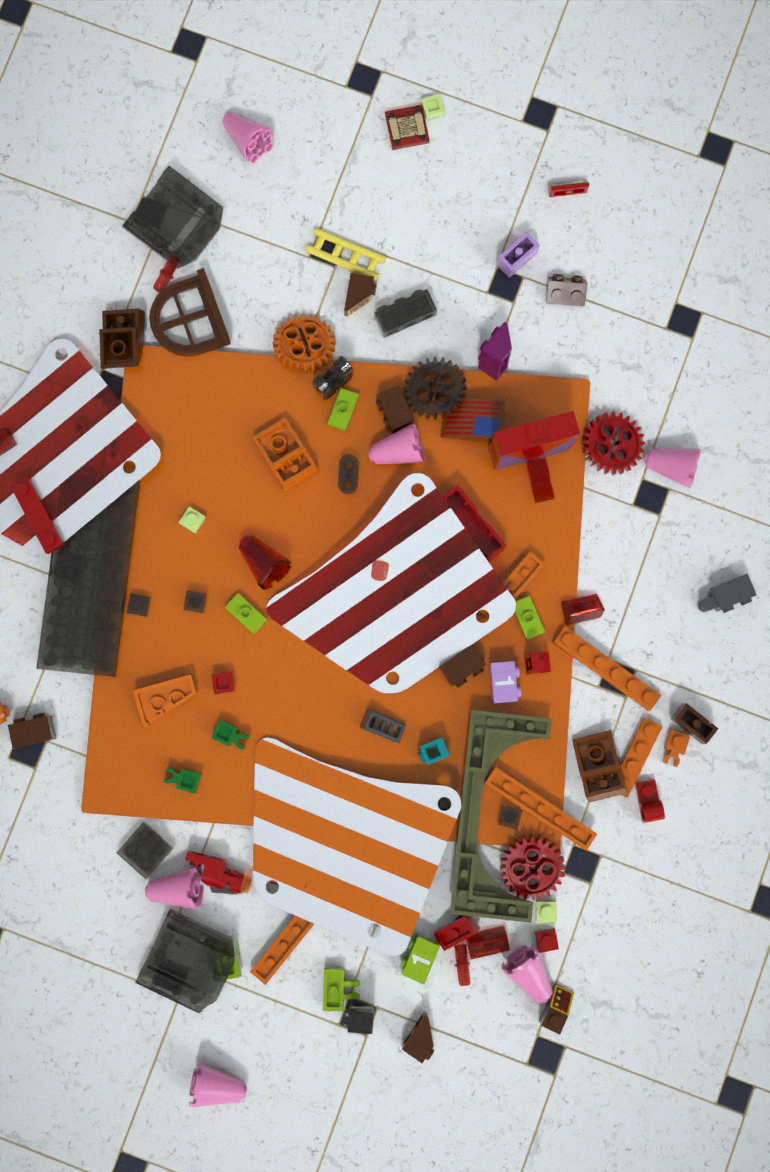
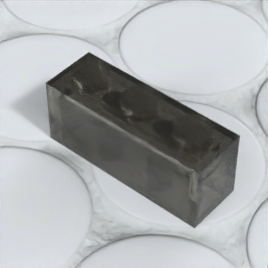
[374,289,437,338]

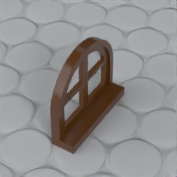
[149,268,231,356]

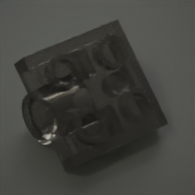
[116,822,174,879]

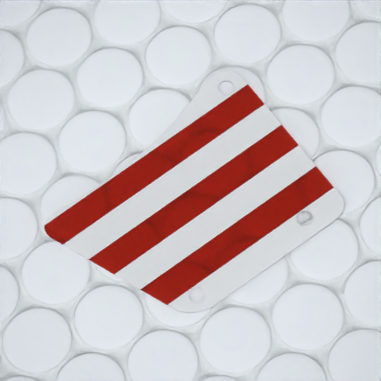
[0,339,161,552]
[266,473,516,693]

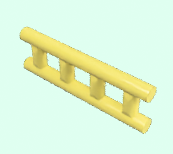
[305,228,386,281]

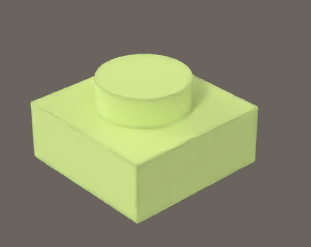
[421,94,445,119]
[179,507,206,534]
[536,901,557,922]

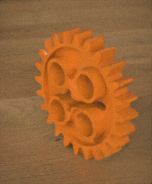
[273,313,336,373]

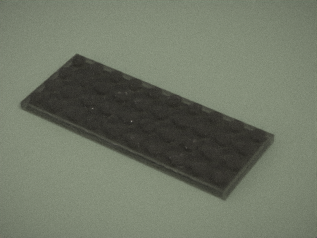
[36,474,140,677]

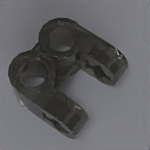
[311,356,354,401]

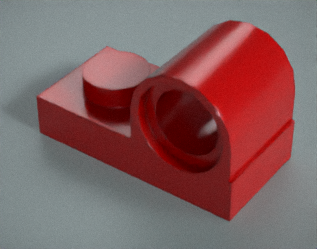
[524,652,551,675]
[635,780,665,823]
[434,915,480,951]

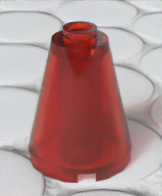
[239,535,291,590]

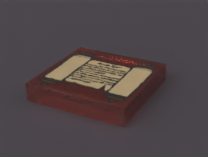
[385,105,430,150]

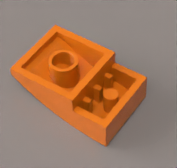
[252,418,319,492]

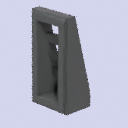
[360,709,406,743]

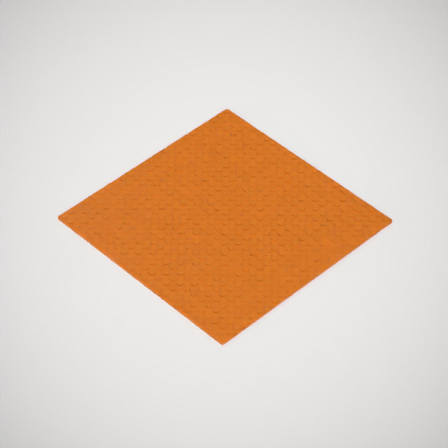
[81,345,590,850]

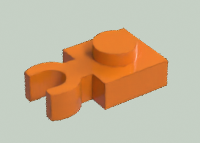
[663,730,690,767]

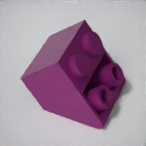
[478,322,512,381]

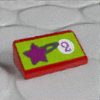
[547,179,589,197]

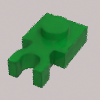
[211,720,250,750]
[163,767,202,794]

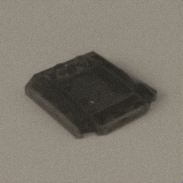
[122,166,223,269]
[135,909,235,1013]

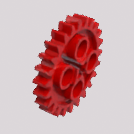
[581,411,645,476]
[499,834,566,901]

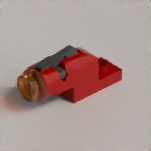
[185,851,252,895]

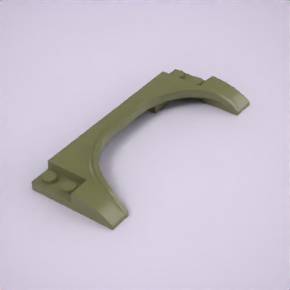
[450,710,551,923]

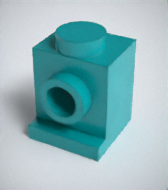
[417,737,450,765]

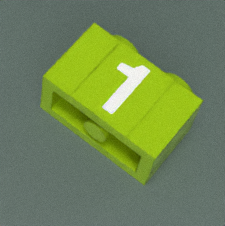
[399,934,440,984]

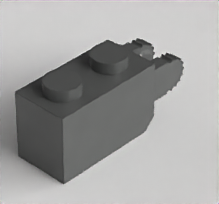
[698,573,757,613]

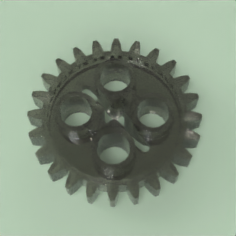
[403,357,467,420]

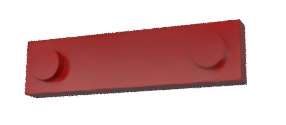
[10,476,65,554]

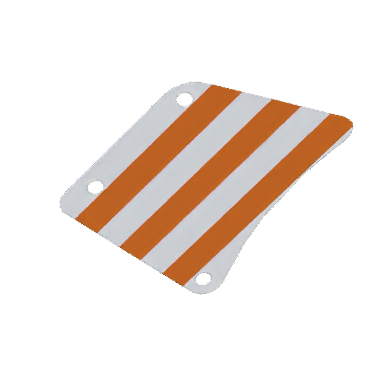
[253,737,461,956]

